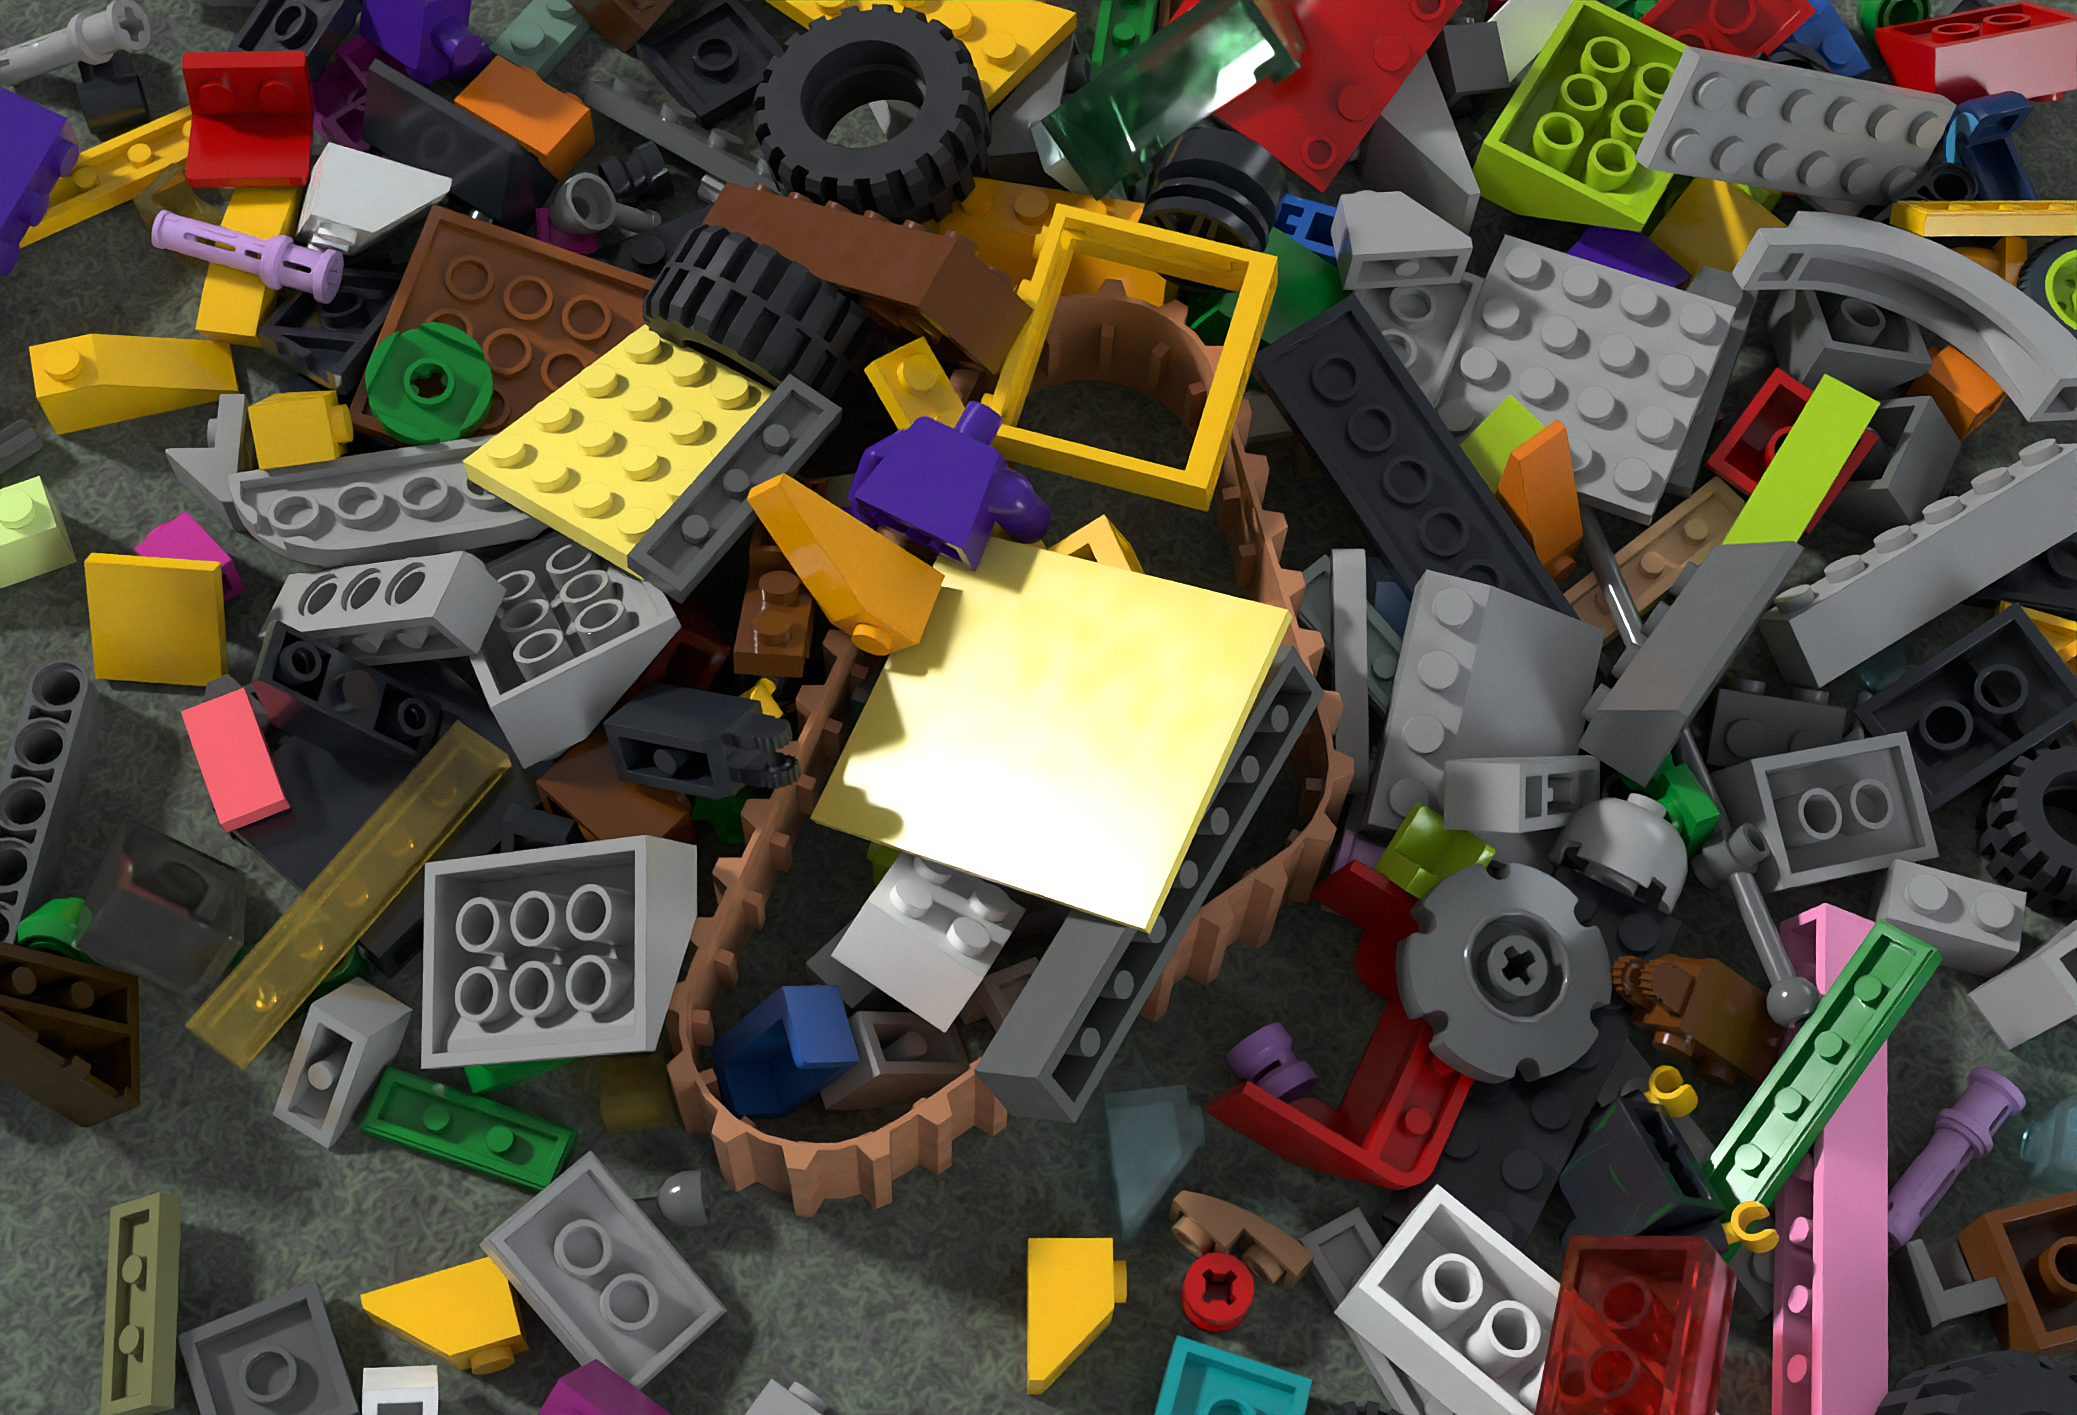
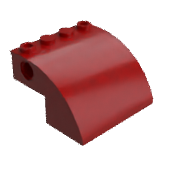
[1140,0,1463,193]

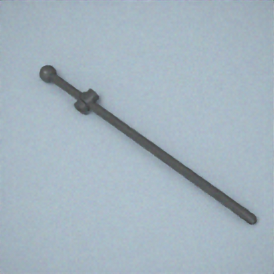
[1578,502,1821,1029]

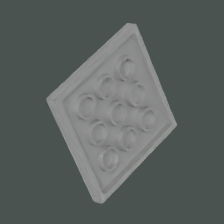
[1435,234,1736,526]

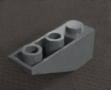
[986,31,1092,191]

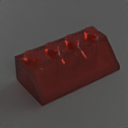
[1535,1235,1737,1415]

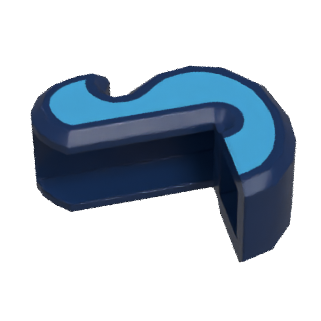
[1943,91,2039,241]

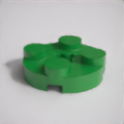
[365,322,494,446]

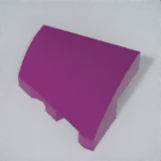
[312,35,412,153]

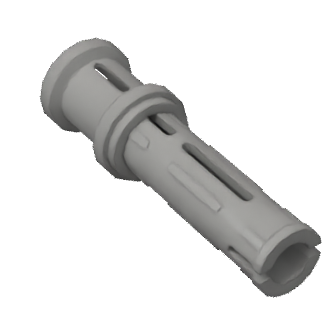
[0,0,151,87]

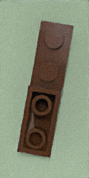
[733,474,828,678]

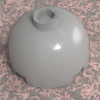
[1547,793,1688,914]

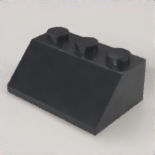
[361,58,559,235]

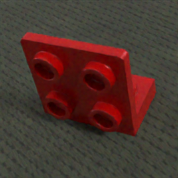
[182,51,315,188]

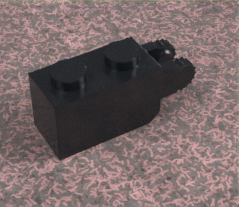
[603,681,801,800]

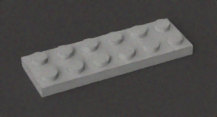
[1634,46,1957,207]

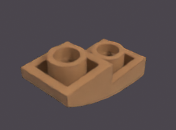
[1168,1190,1315,1292]

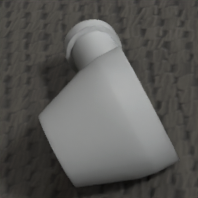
[549,172,661,235]

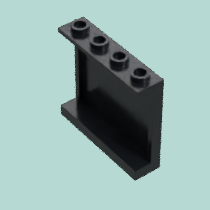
[212,659,557,980]

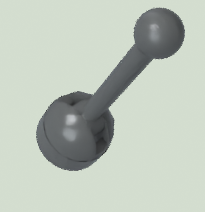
[633,1169,711,1227]

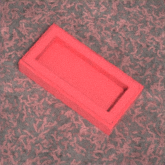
[181,687,290,833]

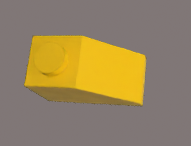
[247,390,353,470]
[1026,1238,1127,1395]
[360,1257,530,1375]

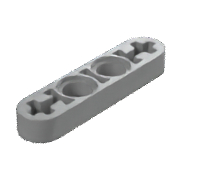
[1330,549,1369,795]

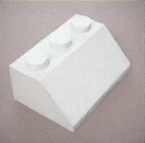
[294,142,452,256]

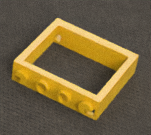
[981,203,1278,512]

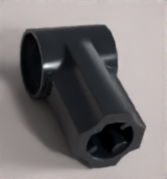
[77,50,151,135]

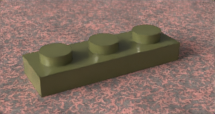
[101,1192,182,1415]

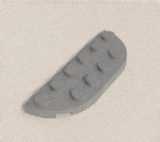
[227,434,550,569]

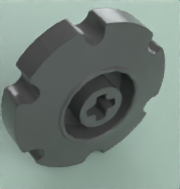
[1395,862,1612,1084]

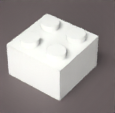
[831,852,1026,1033]

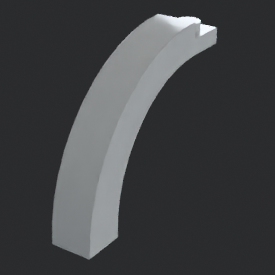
[1732,211,2077,422]

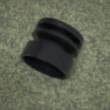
[1138,128,1288,295]

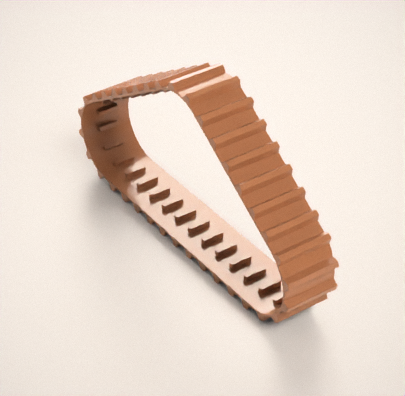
[664,279,1354,1218]

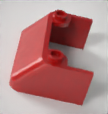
[1204,859,1506,1190]

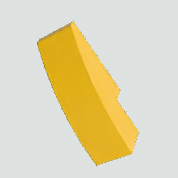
[195,186,303,348]

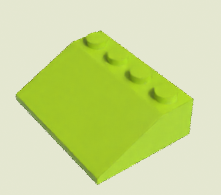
[1472,0,1687,232]

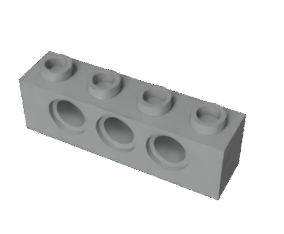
[258,551,507,666]

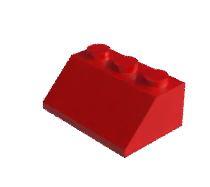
[1875,0,2077,111]

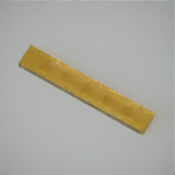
[185,720,512,1071]

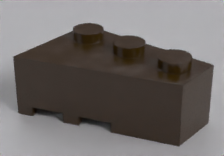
[0,941,140,1128]

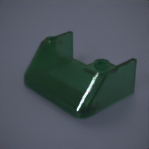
[1041,0,1307,201]

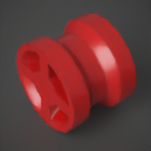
[1180,1252,1254,1334]

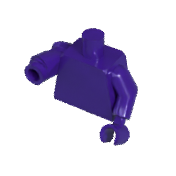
[359,0,491,88]
[840,401,1051,572]

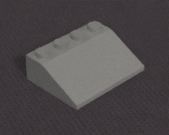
[469,530,681,769]
[1358,570,1606,876]
[421,835,697,1070]

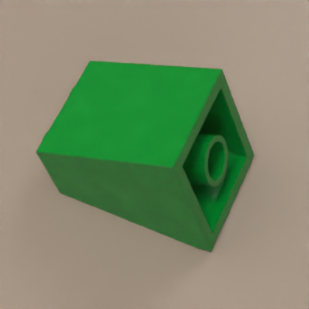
[1184,227,1353,392]

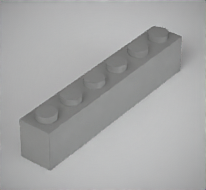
[1758,438,2077,688]

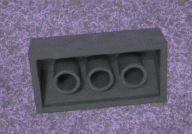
[1577,541,1804,788]

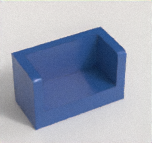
[710,985,860,1120]

